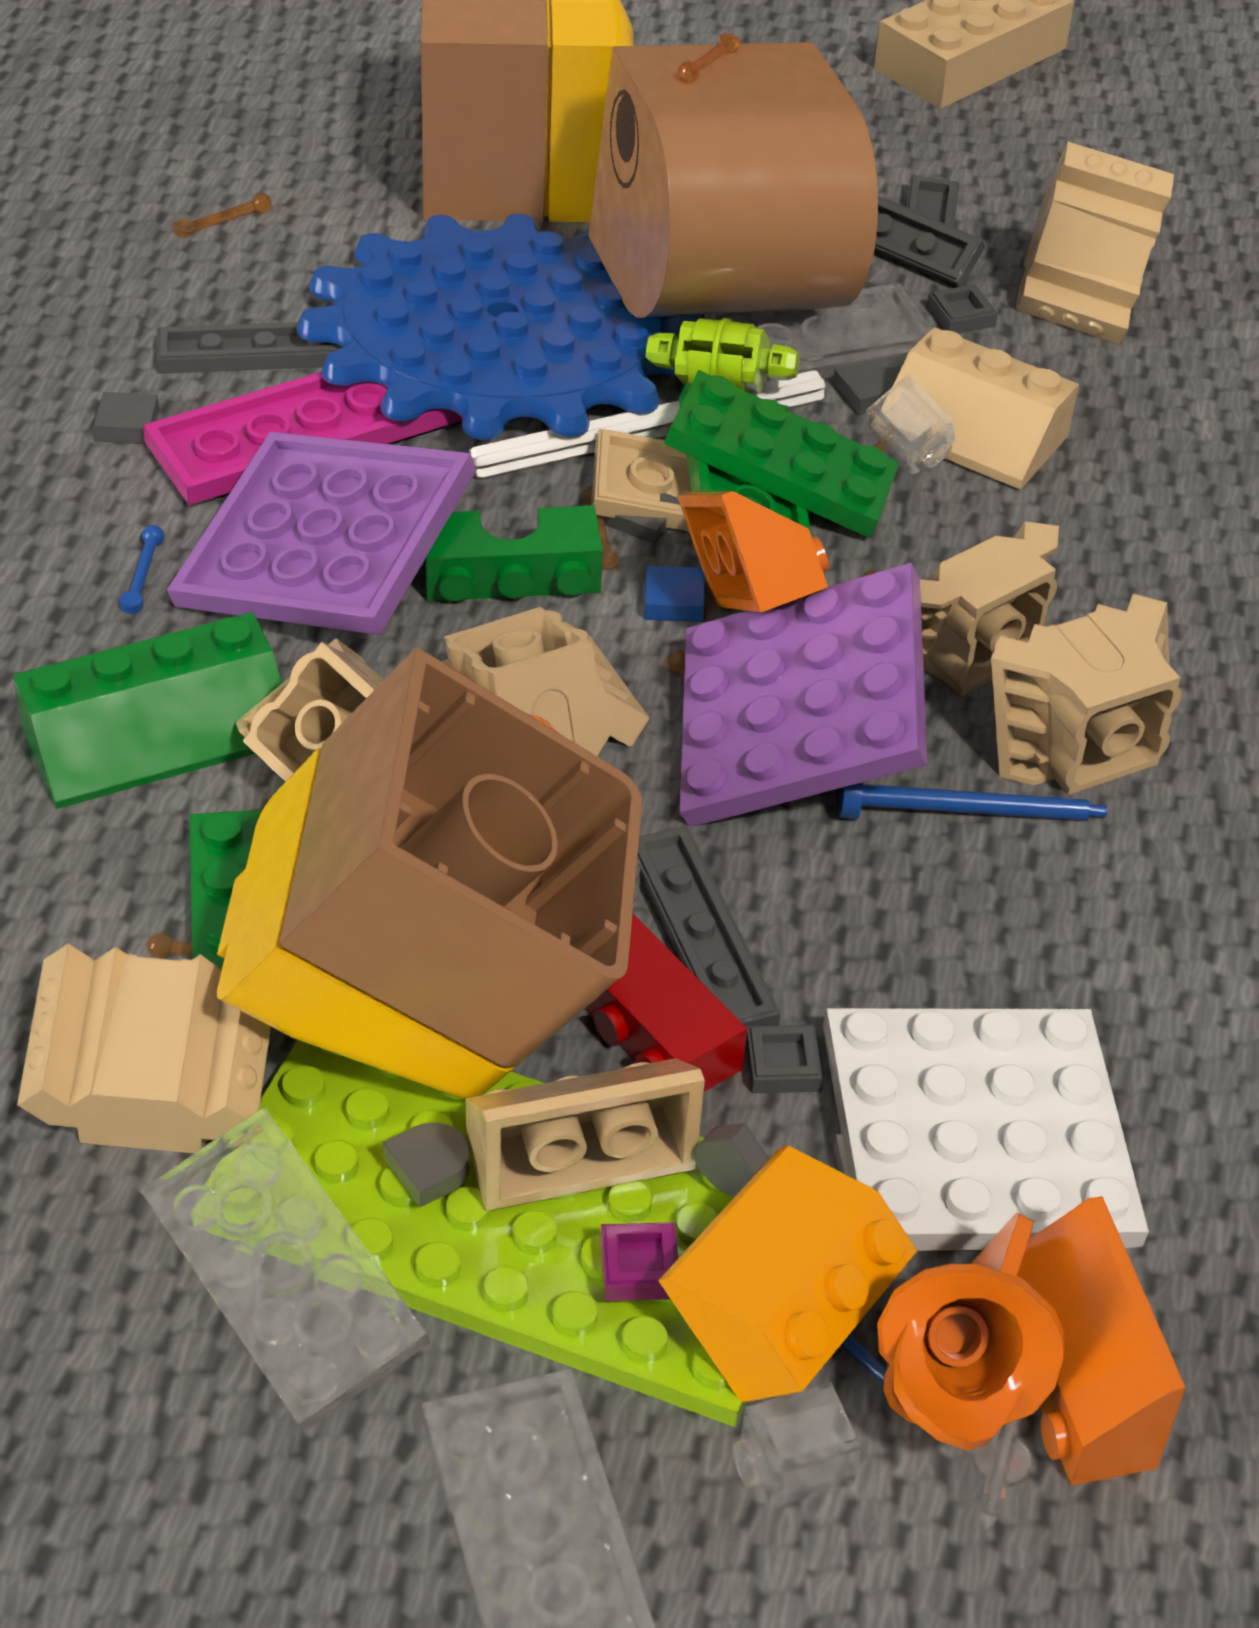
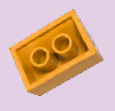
[658,1146,917,1403]

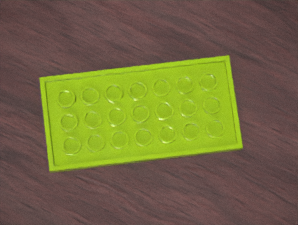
[190,1040,746,1427]

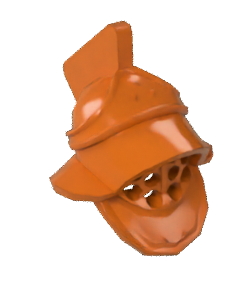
[877,1212,1065,1451]

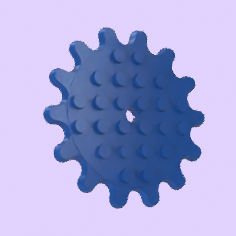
[297,214,703,439]

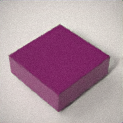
[600,1222,678,1301]

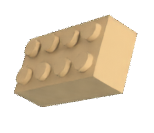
[874,0,1074,109]

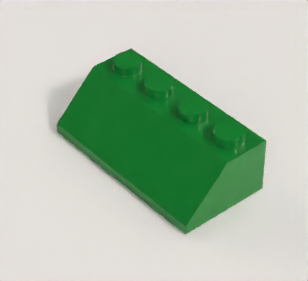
[13,612,282,809]

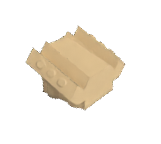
[1016,142,1174,344]
[920,521,1059,696]
[991,594,1182,795]
[441,607,650,756]
[235,638,385,782]
[17,943,271,1154]

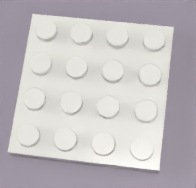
[823,1008,1149,1251]

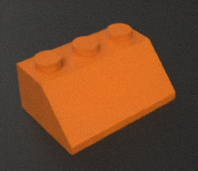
[677,491,829,613]
[1017,1196,1186,1486]

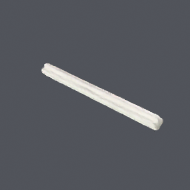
[469,370,825,479]

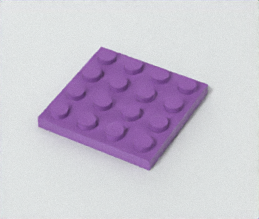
[167,432,476,635]
[680,563,927,826]

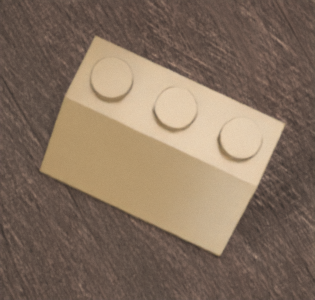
[875,327,1079,490]
[466,1058,705,1211]

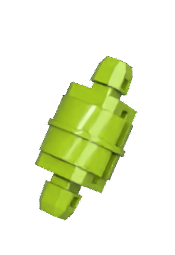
[646,318,800,392]

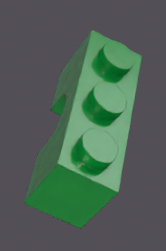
[423,505,603,602]

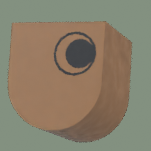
[588,42,878,318]

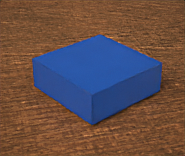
[645,566,704,622]

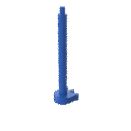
[836,782,1107,821]

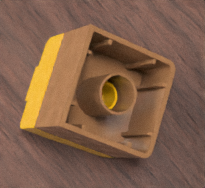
[421,0,635,222]
[217,647,642,1099]

